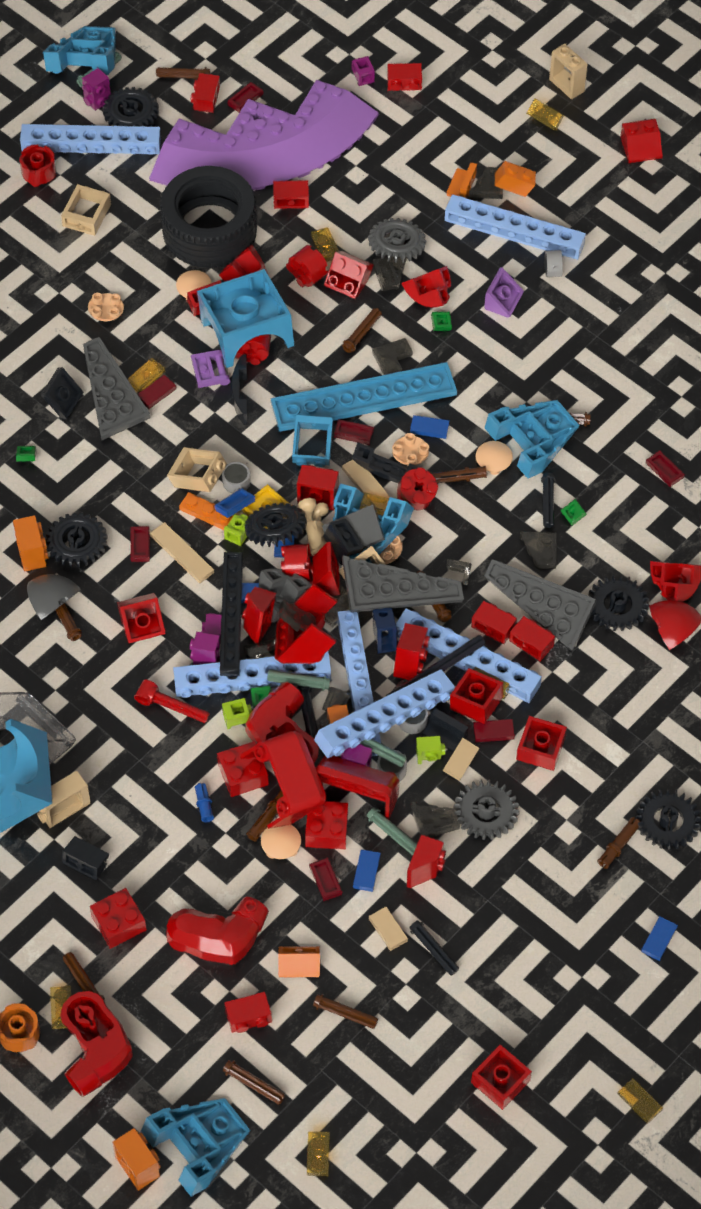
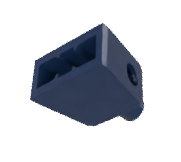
[372,607,397,653]

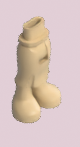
[298,498,329,556]

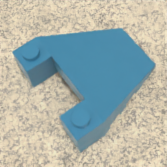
[43,26,116,75]
[485,400,579,479]
[333,484,414,563]
[140,1098,250,1196]

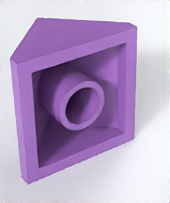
[484,267,524,318]

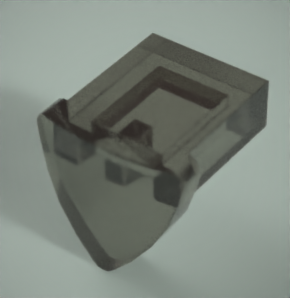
[446,559,472,585]
[322,687,351,711]

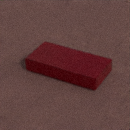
[227,82,263,113]
[137,375,176,409]
[334,419,374,445]
[646,450,685,487]
[131,526,150,562]
[473,719,515,743]
[309,858,342,901]

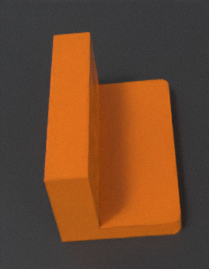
[446,163,477,198]
[278,946,320,977]

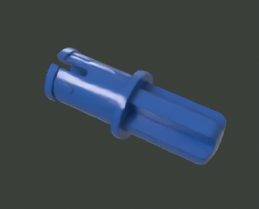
[195,783,214,822]

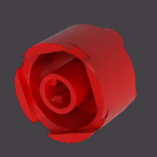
[20,144,56,187]
[286,245,328,287]
[234,334,271,365]
[397,468,438,510]
[281,544,312,582]

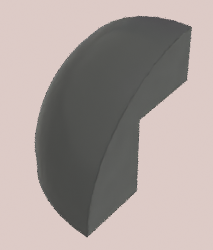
[259,569,311,623]
[27,574,81,620]

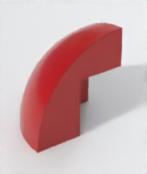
[219,245,268,282]
[402,266,451,307]
[650,561,701,602]
[649,600,701,650]

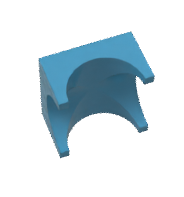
[197,269,294,368]
[0,719,52,833]

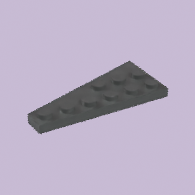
[83,337,151,440]
[342,556,464,612]
[484,559,597,652]

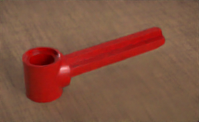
[134,680,209,723]

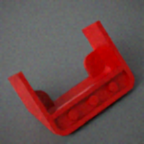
[275,583,337,664]
[240,731,326,829]
[316,755,400,820]

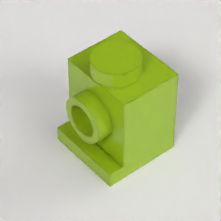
[224,514,248,546]
[222,698,252,730]
[416,736,445,764]

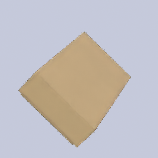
[443,738,479,781]
[369,907,408,951]

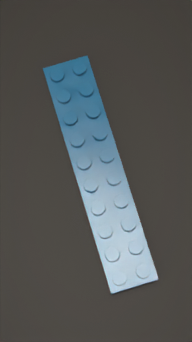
[271,362,457,432]

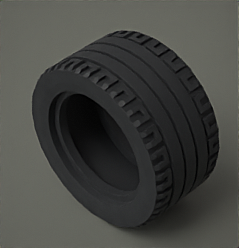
[160,166,257,268]

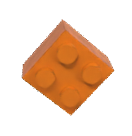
[13,515,48,572]
[112,1128,161,1191]

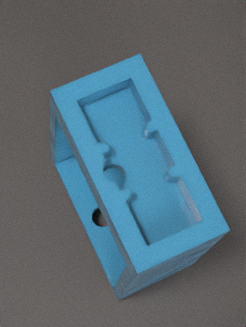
[292,415,333,467]

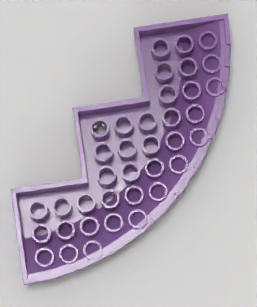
[149,80,379,190]

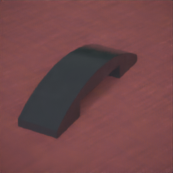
[232,354,247,425]
[351,442,420,483]

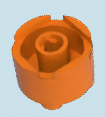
[0,1003,40,1052]

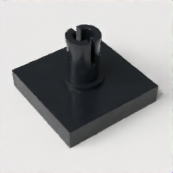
[41,367,84,420]

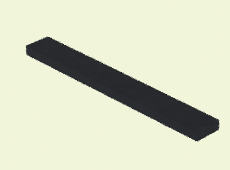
[220,552,243,676]

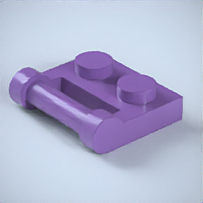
[191,350,230,388]

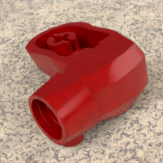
[245,682,319,763]
[166,897,269,965]
[60,991,133,1097]

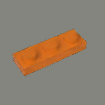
[179,492,237,530]

